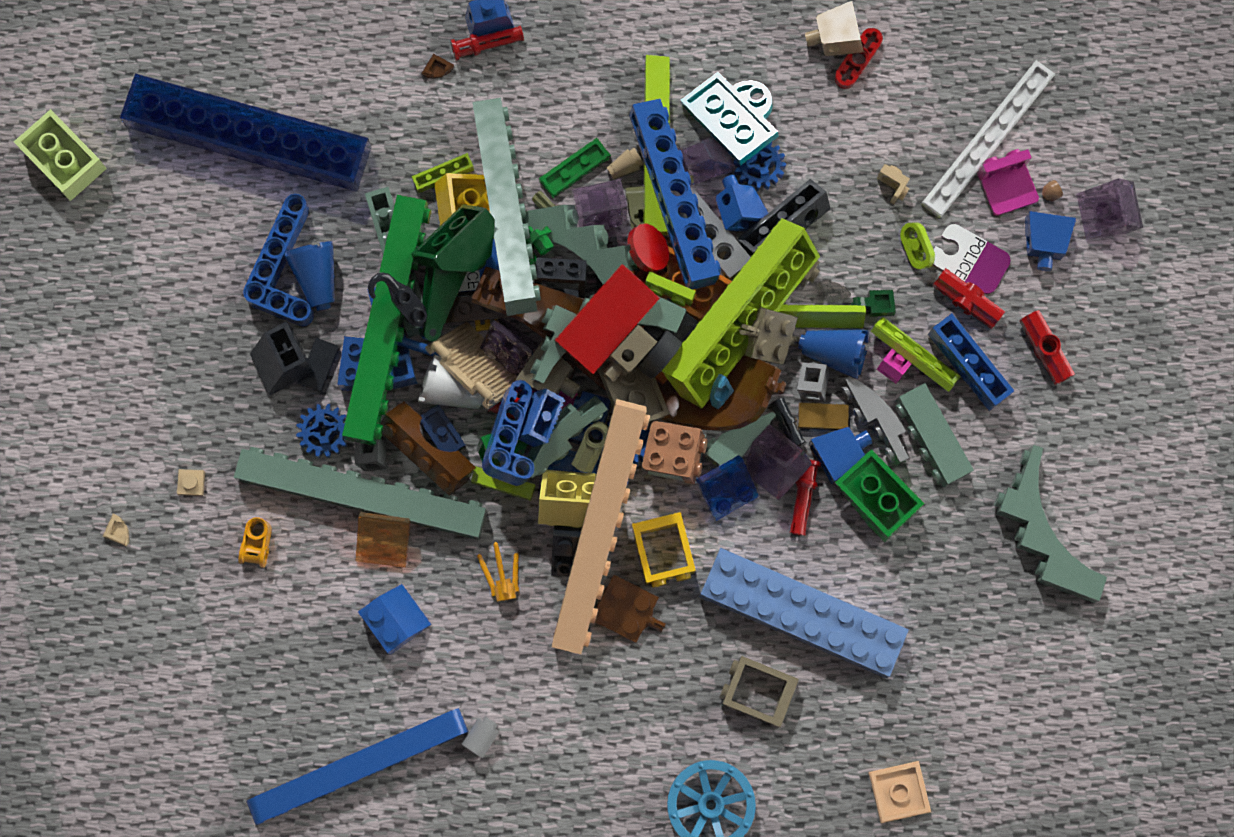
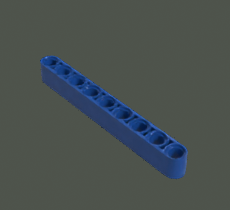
[246,708,469,825]

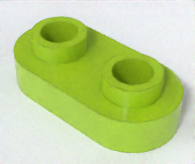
[900,222,935,269]

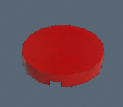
[627,223,669,273]

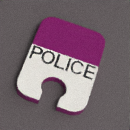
[933,224,1011,294]

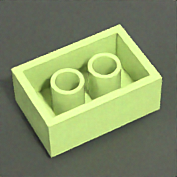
[14,109,107,201]

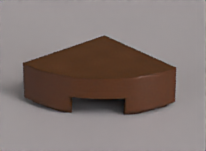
[421,53,454,78]

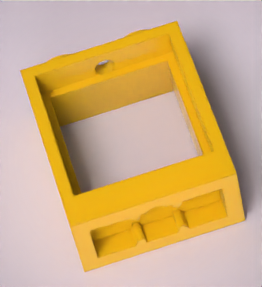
[631,512,696,588]

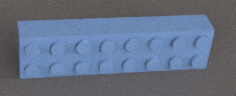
[699,548,909,678]

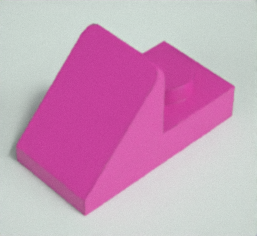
[876,349,912,384]

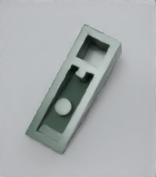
[705,412,775,476]

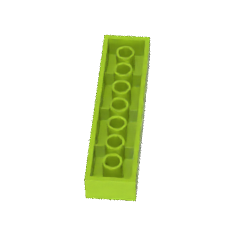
[662,218,820,408]

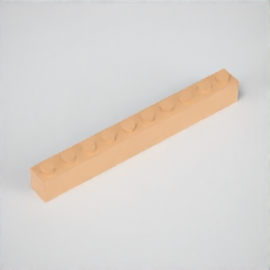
[552,399,650,654]

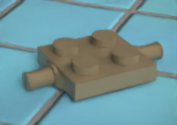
[739,307,800,365]

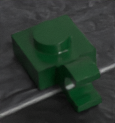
[850,290,896,317]

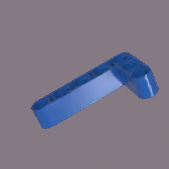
[243,194,314,327]

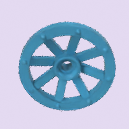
[667,760,756,837]

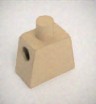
[805,1,864,56]

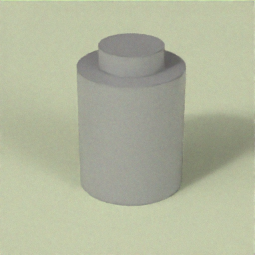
[461,716,499,758]

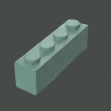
[895,383,974,487]

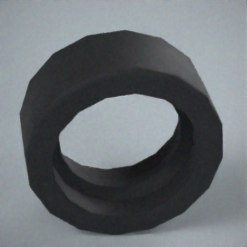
[637,330,682,379]

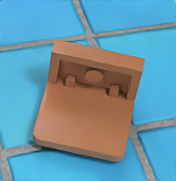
[642,421,708,484]

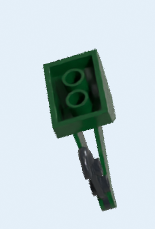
[368,204,495,341]

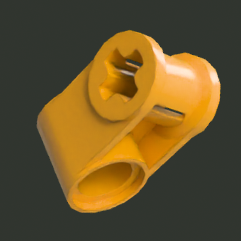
[238,517,272,568]

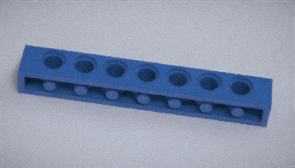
[629,99,721,290]

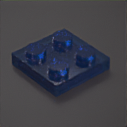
[696,455,759,521]

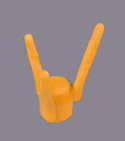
[477,542,519,602]

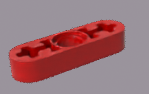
[835,28,883,89]

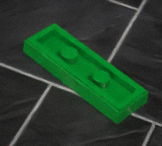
[539,138,611,199]

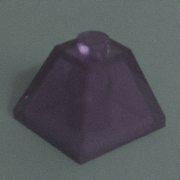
[677,136,736,186]

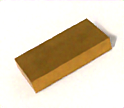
[798,402,849,430]

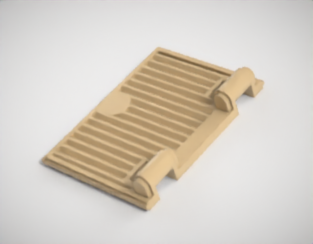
[425,322,520,409]

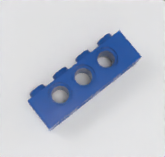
[927,313,1014,411]

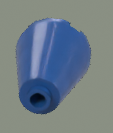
[284,241,335,311]
[798,330,869,379]

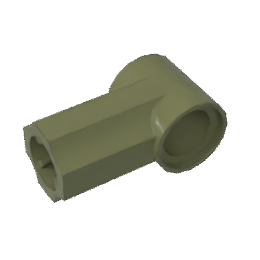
[572,421,609,474]

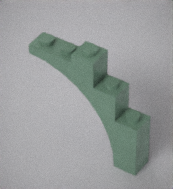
[522,205,638,284]
[530,295,687,384]
[994,445,1107,603]

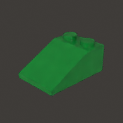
[835,449,925,543]

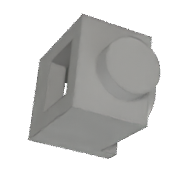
[797,361,830,402]

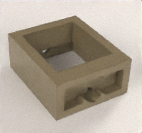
[719,656,799,728]

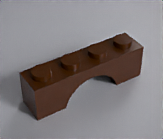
[380,401,476,496]

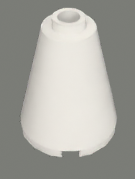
[418,354,485,409]

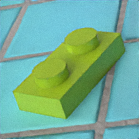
[645,272,696,306]

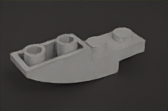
[841,376,909,466]

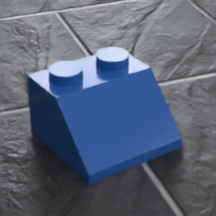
[358,584,432,655]

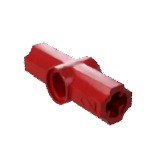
[932,268,1005,329]
[1019,310,1075,385]

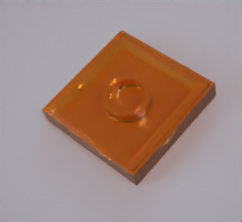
[356,512,410,568]

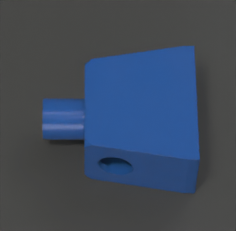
[465,0,515,37]
[716,175,768,231]
[1025,211,1076,271]
[809,427,873,485]

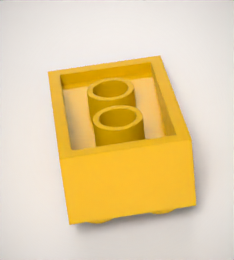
[434,173,490,226]

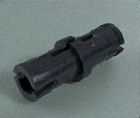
[770,397,806,449]

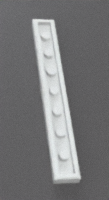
[921,60,1055,219]

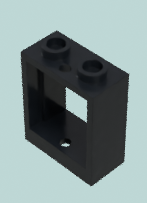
[535,257,587,299]

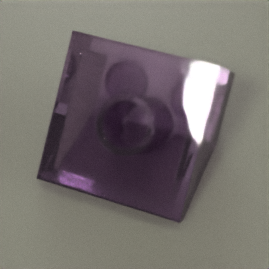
[1077,178,1143,240]

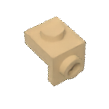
[877,164,910,205]

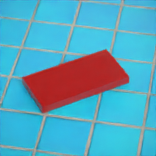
[554,264,660,374]

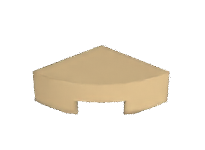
[102,514,129,546]

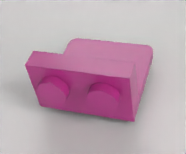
[977,149,1039,216]

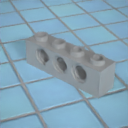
[678,187,751,281]

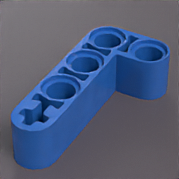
[482,380,535,486]

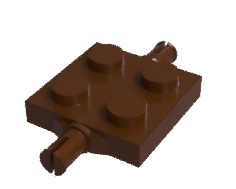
[595,575,666,643]

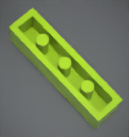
[412,153,474,193]
[471,466,536,501]

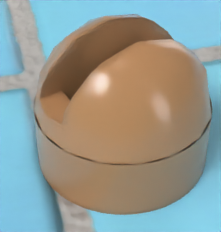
[1042,180,1063,201]

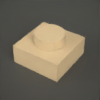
[177,469,205,496]

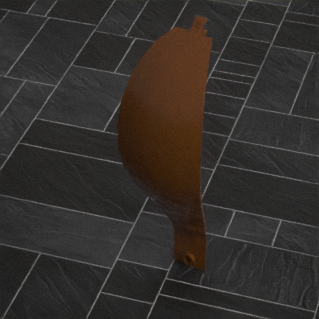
[472,266,786,431]

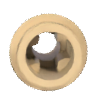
[606,148,644,180]

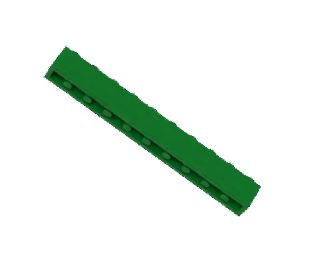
[342,195,431,446]

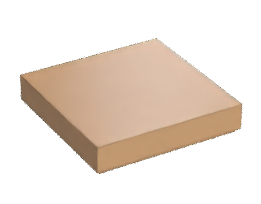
[868,761,931,823]

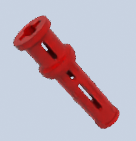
[450,26,524,61]
[789,459,821,536]

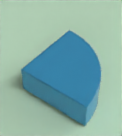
[710,374,734,409]

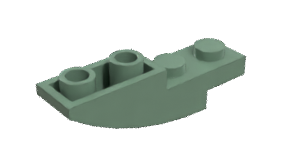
[527,395,608,478]

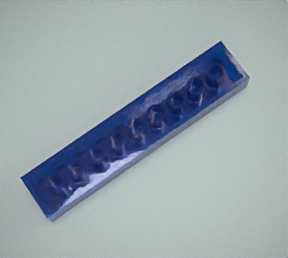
[120,73,372,192]

